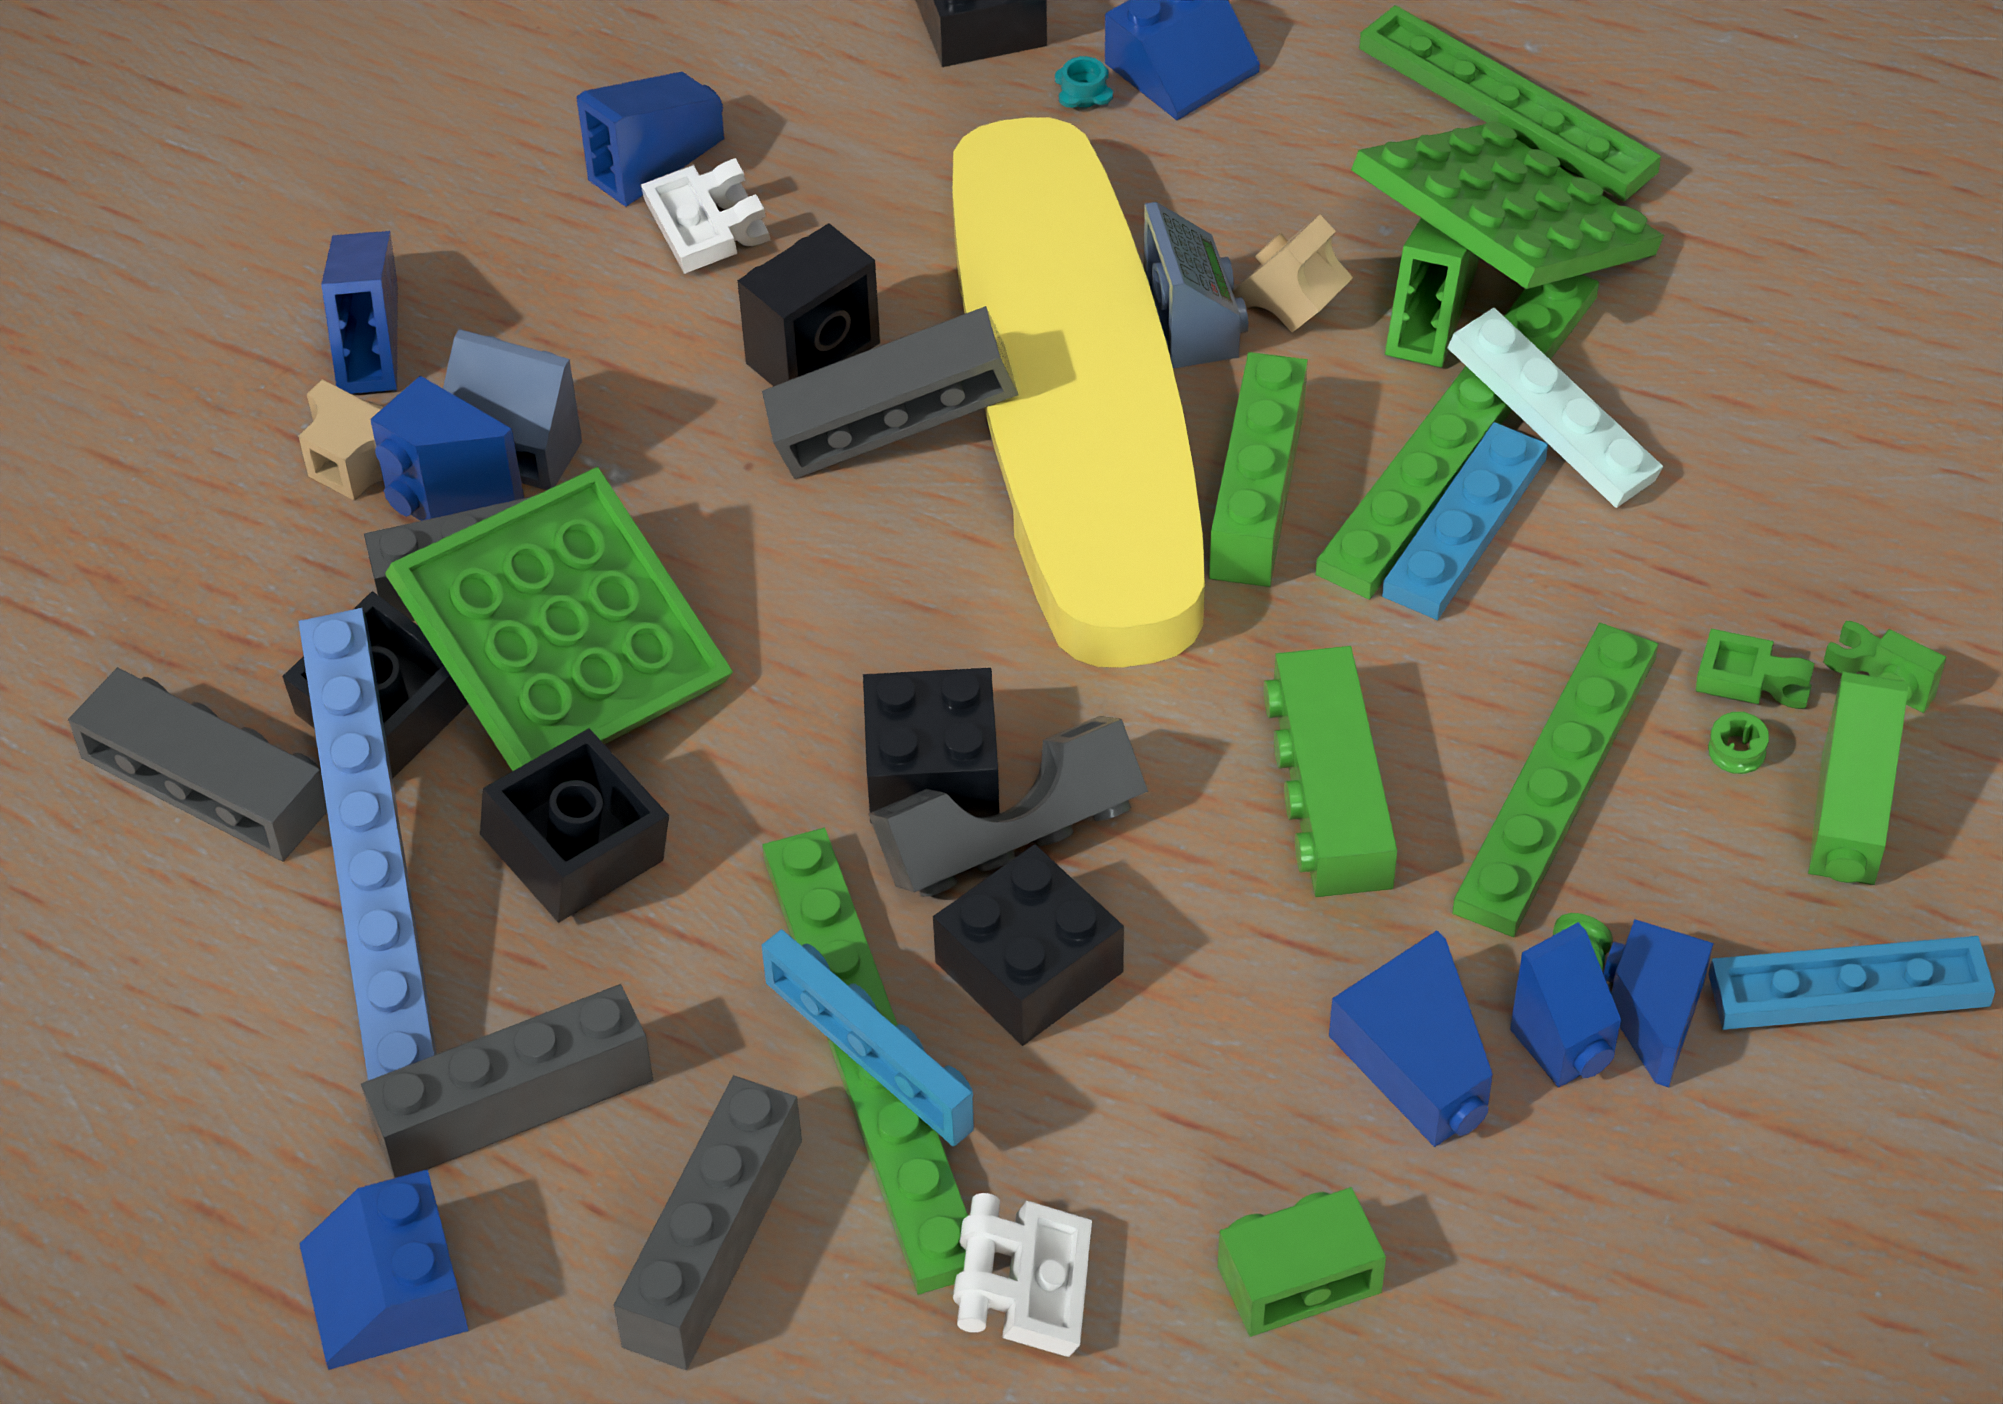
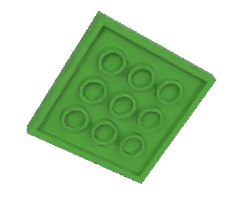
[1351,121,1664,289]
[385,467,733,771]

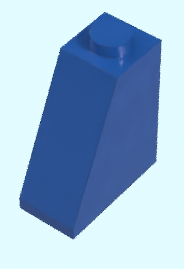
[576,71,725,207]
[321,231,398,394]
[1329,931,1493,1147]

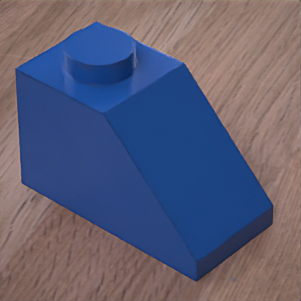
[1603,919,1714,1087]
[1510,922,1621,1088]

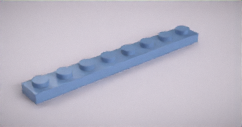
[298,608,437,1081]

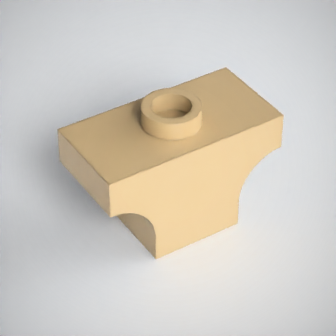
[1232,214,1353,332]
[298,379,383,500]

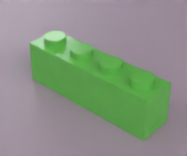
[1209,352,1308,587]
[1264,646,1397,897]

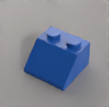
[1105,0,1260,120]
[370,376,524,521]
[299,1169,469,1370]

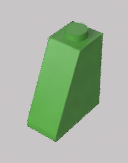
[1385,218,1479,368]
[1808,671,1909,885]

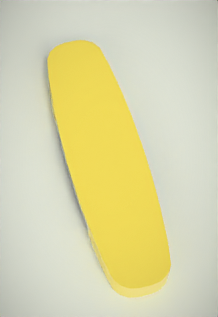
[952,117,1205,668]

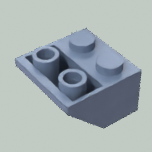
[443,329,582,490]

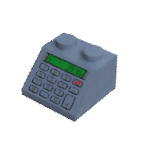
[1144,202,1248,369]

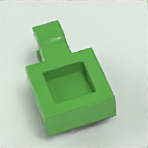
[1823,621,1947,713]
[1696,628,1815,709]

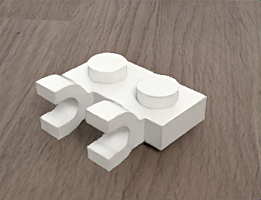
[641,158,771,274]

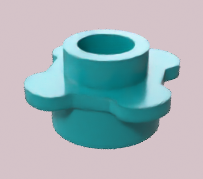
[1055,56,1113,108]

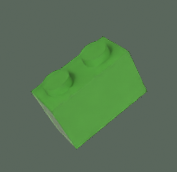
[1217,1187,1386,1337]

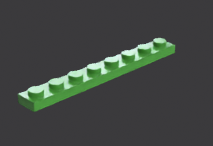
[1316,275,1599,600]
[762,827,968,1295]

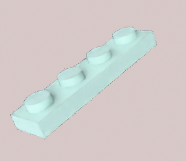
[1448,308,1663,508]

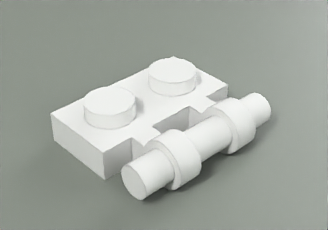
[953,1193,1092,1357]

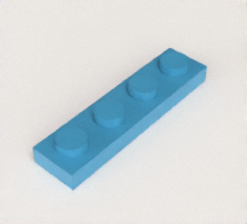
[1382,422,1548,621]
[761,929,974,1147]
[1708,936,1996,1030]

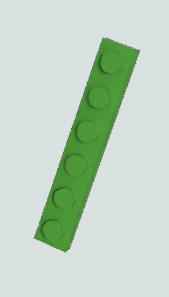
[1359,5,1661,202]
[1452,622,1659,937]

